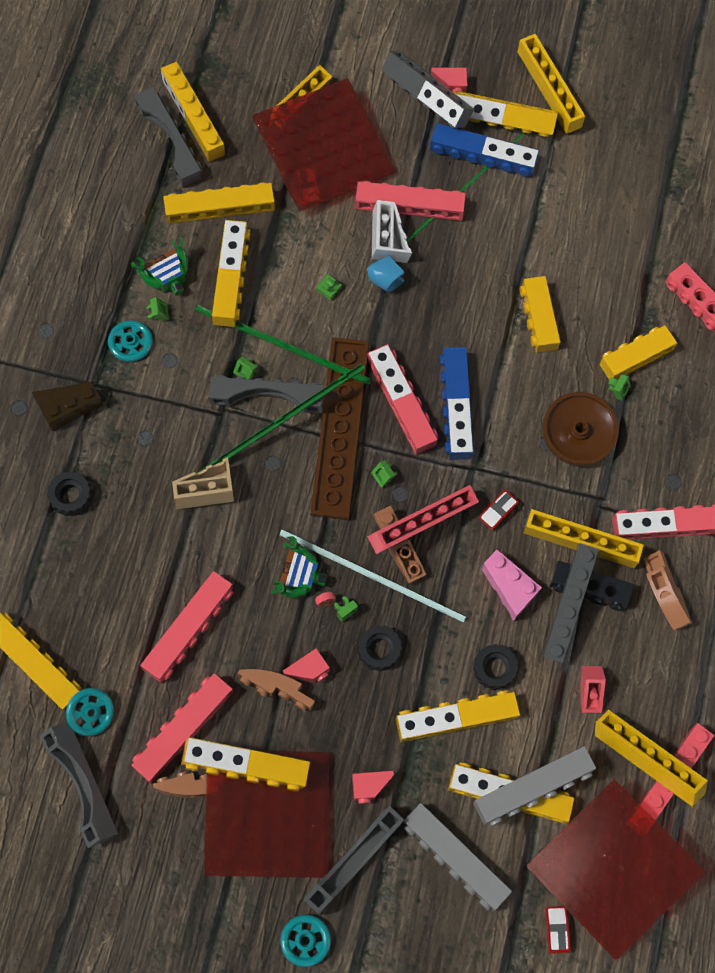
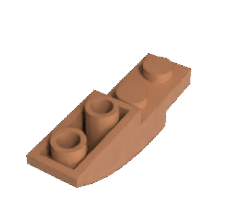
[373,506,426,583]
[643,550,692,631]
[238,669,315,711]
[153,771,238,798]

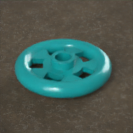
[108,320,153,362]
[66,688,114,736]
[280,915,331,967]

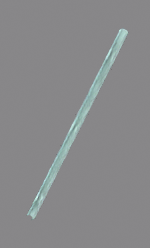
[280,530,466,622]

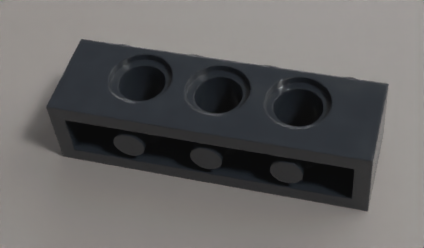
[549,560,634,611]

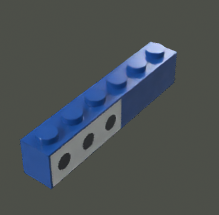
[430,123,539,177]
[439,347,474,460]

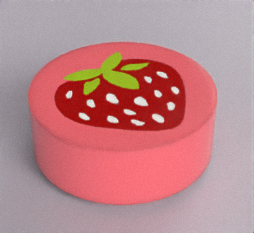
[315,592,336,608]

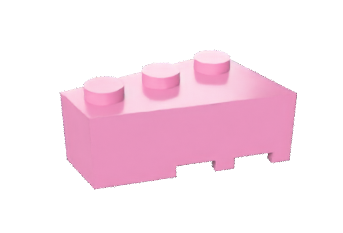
[482,550,542,621]

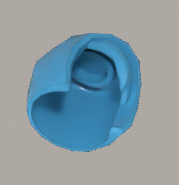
[367,255,404,292]

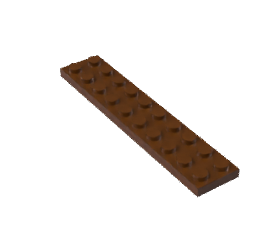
[310,337,369,520]

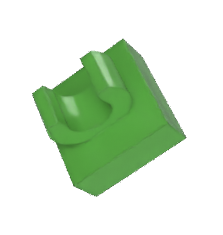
[316,274,342,301]
[146,297,169,322]
[233,356,258,380]
[608,374,630,401]
[371,460,397,488]
[334,596,358,622]

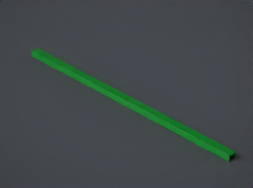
[194,305,371,385]
[197,363,365,473]

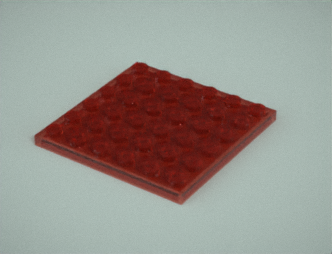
[252,78,395,212]
[203,750,329,878]
[526,779,705,960]

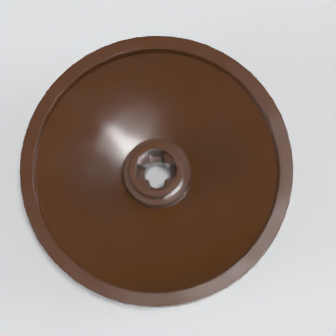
[542,392,619,466]

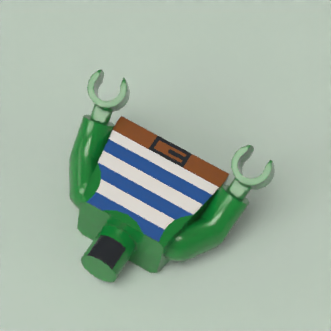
[131,237,189,296]
[271,536,327,599]

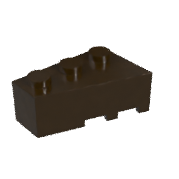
[31,382,103,431]

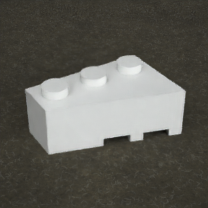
[372,200,412,263]

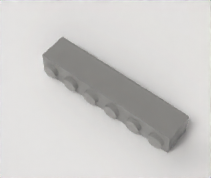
[473,746,596,826]
[403,803,512,911]

